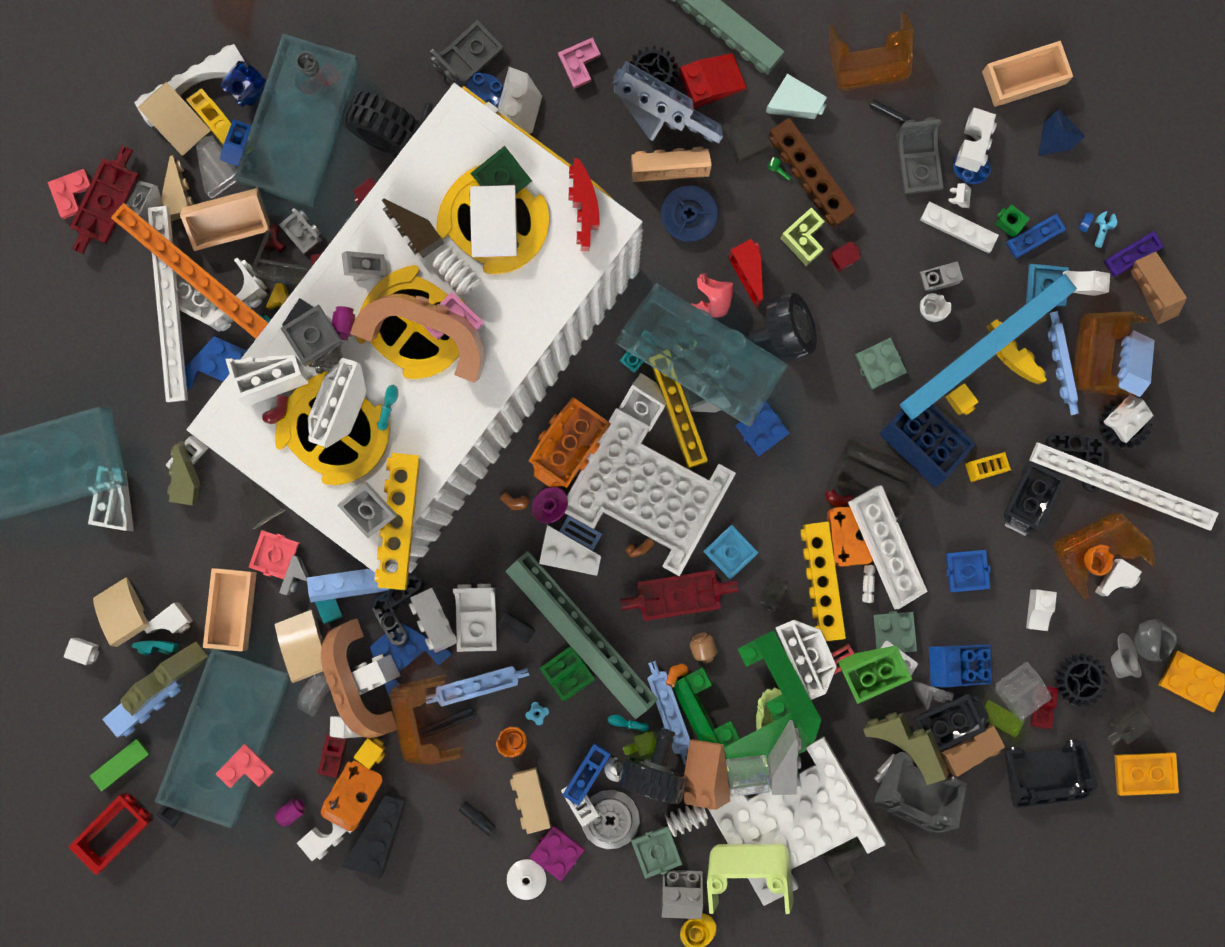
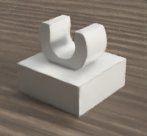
[949,183,971,208]

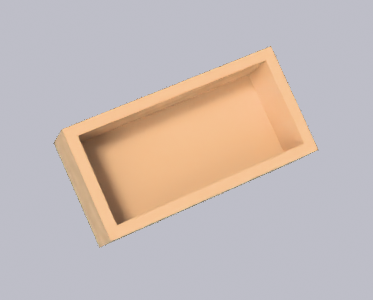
[982,41,1073,107]
[180,188,270,251]
[203,568,257,651]

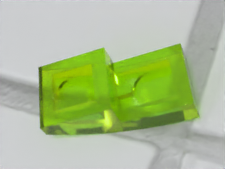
[985,700,1025,738]

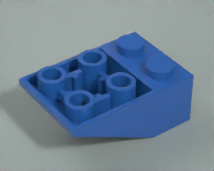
[929,644,992,687]

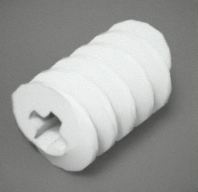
[433,246,482,295]
[665,805,708,837]

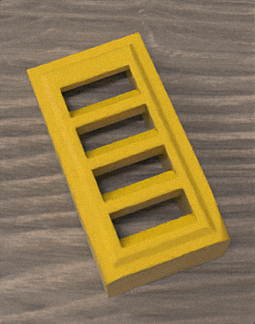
[965,452,1011,482]

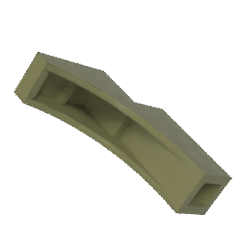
[120,642,208,716]
[863,712,949,785]

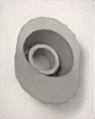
[1111,633,1142,678]

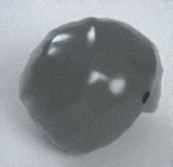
[1134,619,1177,661]

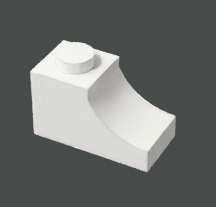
[1063,271,1110,296]
[1095,559,1141,596]
[1026,590,1057,631]
[145,602,193,634]

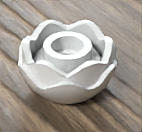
[604,757,622,782]

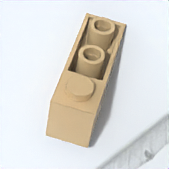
[161,155,194,221]

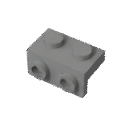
[279,208,323,255]

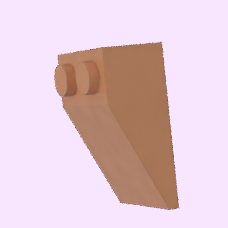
[684,739,731,810]

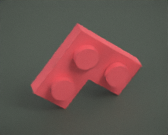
[48,169,91,219]
[216,744,275,788]

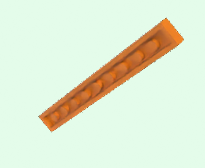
[111,203,268,339]

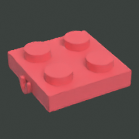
[249,530,300,579]

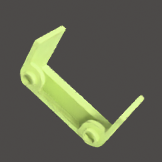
[707,844,794,914]

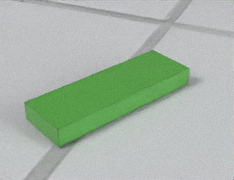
[90,738,151,792]

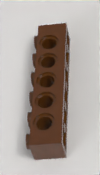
[768,118,856,228]

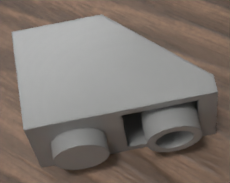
[920,261,963,291]

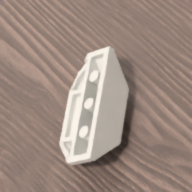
[498,67,542,134]
[308,358,367,448]
[776,620,837,700]

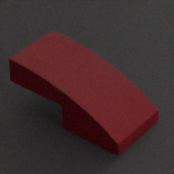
[1030,684,1058,730]
[317,734,347,779]

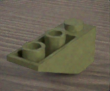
[167,441,200,505]

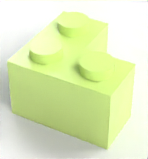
[780,208,825,266]

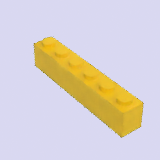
[649,350,708,469]

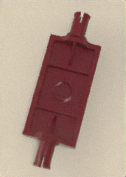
[70,145,140,255]
[620,570,738,621]

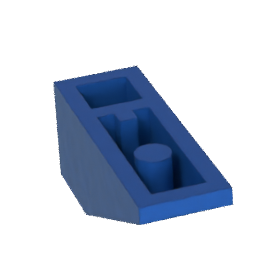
[562,742,611,806]

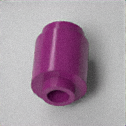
[332,306,355,340]
[275,798,305,827]

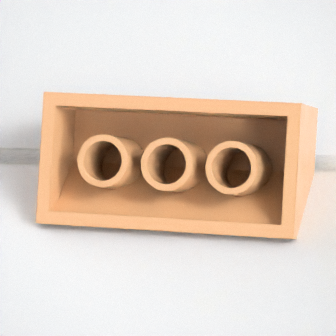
[631,147,711,182]

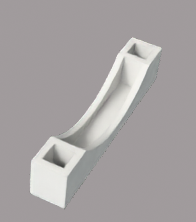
[134,44,250,127]

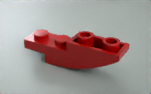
[568,158,600,251]

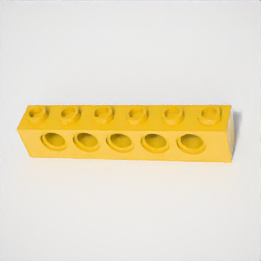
[375,453,421,590]
[801,521,846,641]

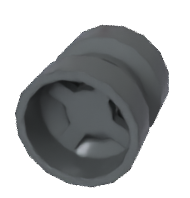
[296,52,319,77]

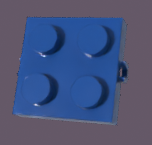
[735,402,790,457]
[945,550,991,592]

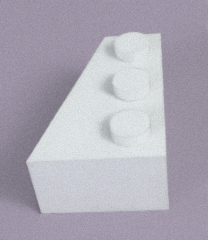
[88,466,134,532]
[539,525,601,576]
[352,654,400,695]

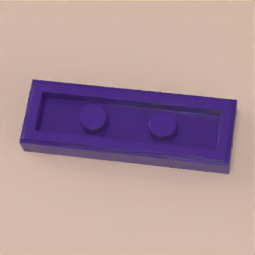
[1103,231,1164,278]

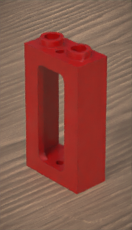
[68,793,153,875]

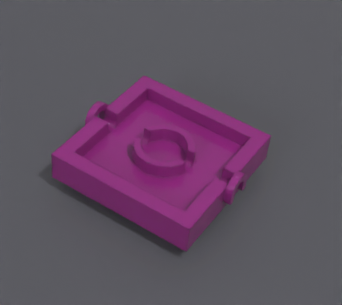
[529,825,585,881]

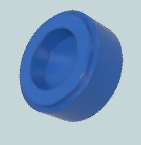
[1079,212,1094,233]

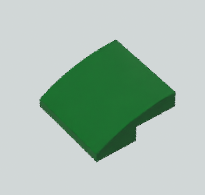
[540,646,596,702]

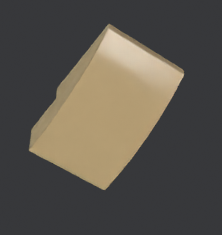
[137,82,211,156]
[93,577,150,647]
[275,610,324,683]

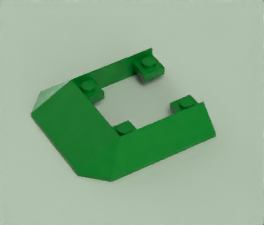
[672,630,822,783]

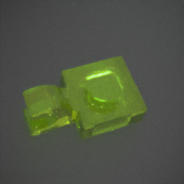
[622,731,656,756]

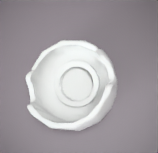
[920,293,951,322]

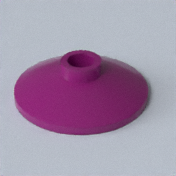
[532,487,568,524]

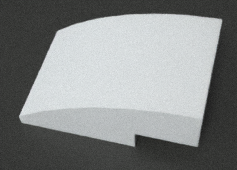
[470,185,518,257]

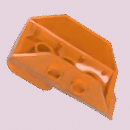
[529,397,611,488]

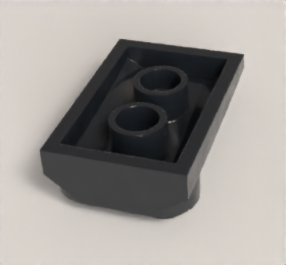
[1004,461,1066,536]
[914,694,989,751]

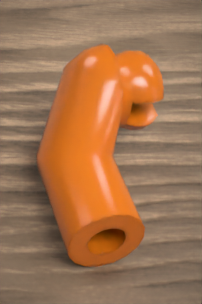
[665,664,689,687]

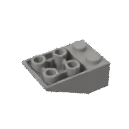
[768,720,801,795]

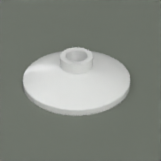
[507,859,546,900]

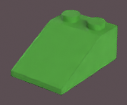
[838,645,912,704]

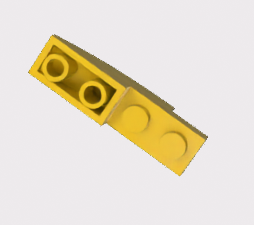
[186,88,250,154]
[986,319,1047,384]

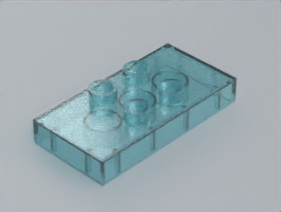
[234,34,360,207]
[615,283,788,427]
[0,407,127,521]
[155,648,290,828]

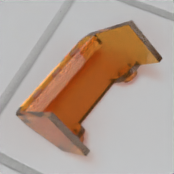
[829,12,914,91]
[1073,311,1149,395]
[1054,513,1156,599]
[390,675,463,765]

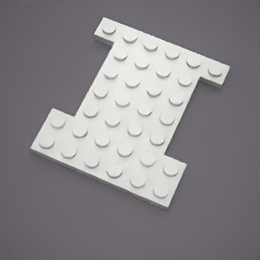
[565,408,736,576]
[708,737,886,906]

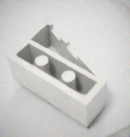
[226,355,309,407]
[409,588,457,653]

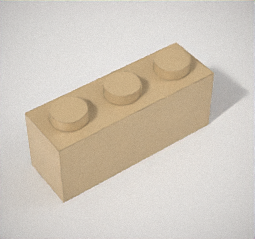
[510,767,551,834]

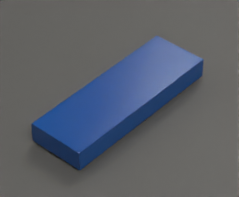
[1006,213,1066,259]

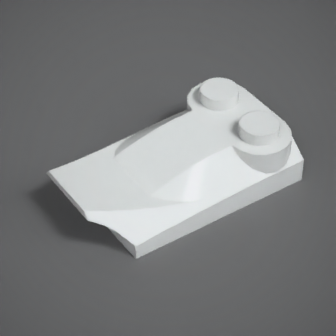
[176,273,219,325]

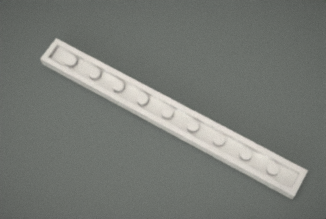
[148,206,188,402]
[1029,442,1218,531]

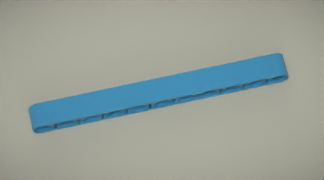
[900,274,1078,420]

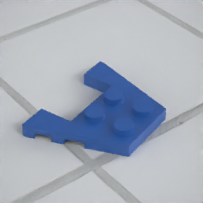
[185,336,247,389]
[370,622,452,704]

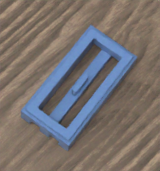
[559,515,602,551]

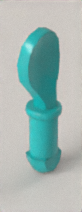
[377,385,399,431]
[608,715,649,732]

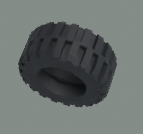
[343,91,421,156]

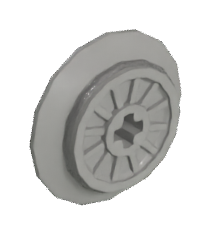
[581,790,640,849]

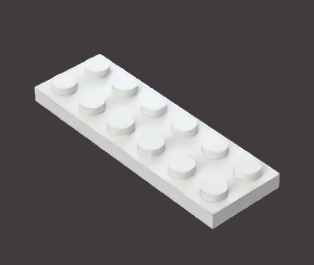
[848,485,927,609]

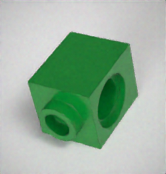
[995,205,1030,238]

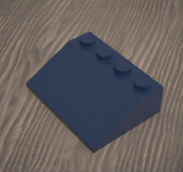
[879,403,976,487]

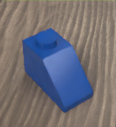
[219,119,252,166]

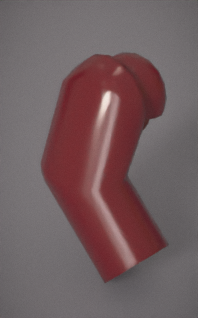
[266,224,286,253]
[262,395,289,424]
[825,489,853,507]

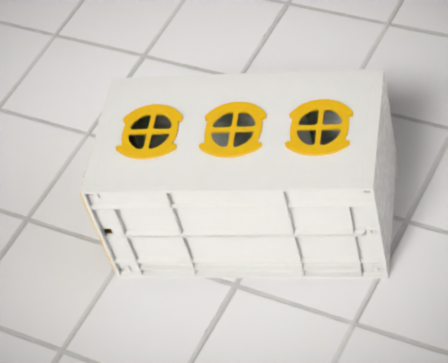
[187,83,643,573]

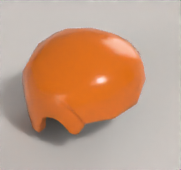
[1084,544,1114,576]
[496,727,528,757]

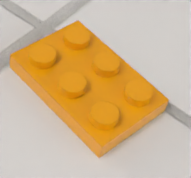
[1158,650,1225,713]
[1114,752,1179,796]

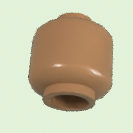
[690,633,718,663]

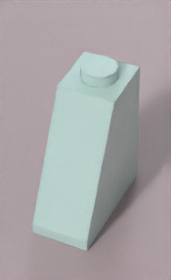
[766,74,827,119]

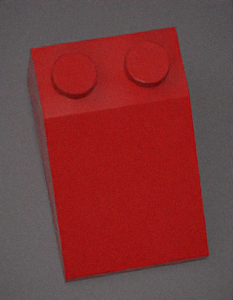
[680,53,747,109]
[728,239,763,308]

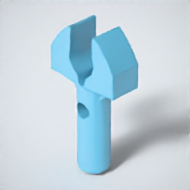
[1094,211,1117,248]

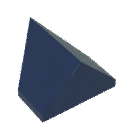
[1038,109,1085,155]

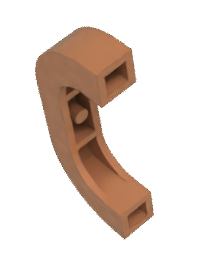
[350,294,485,383]
[321,619,398,738]

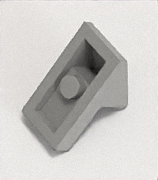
[342,251,387,281]
[279,556,309,595]

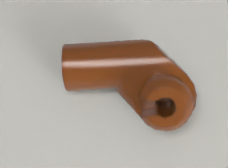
[500,492,530,510]
[625,537,655,558]

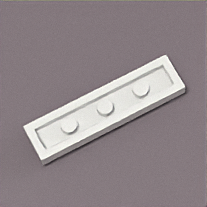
[920,202,999,254]

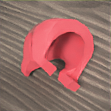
[690,273,733,318]

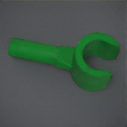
[768,157,791,181]

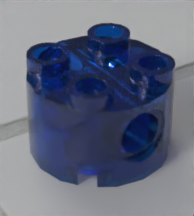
[220,61,268,107]

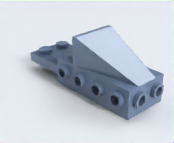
[613,61,723,143]

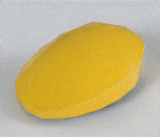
[680,914,716,947]

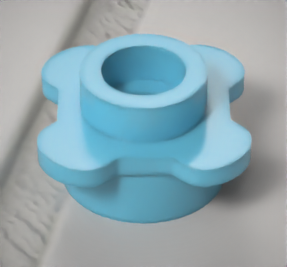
[526,702,549,725]

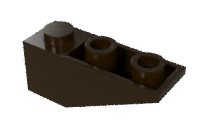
[382,198,444,258]

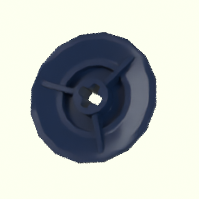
[661,185,718,242]

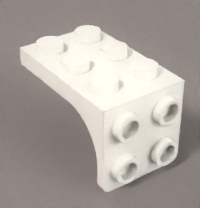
[205,258,268,332]
[453,584,497,652]

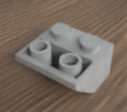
[662,870,703,919]

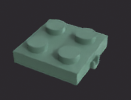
[855,338,907,389]
[873,611,917,652]
[631,826,682,879]

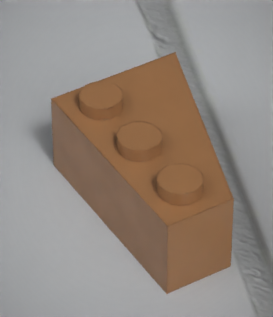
[1131,252,1187,325]
[940,724,1005,777]

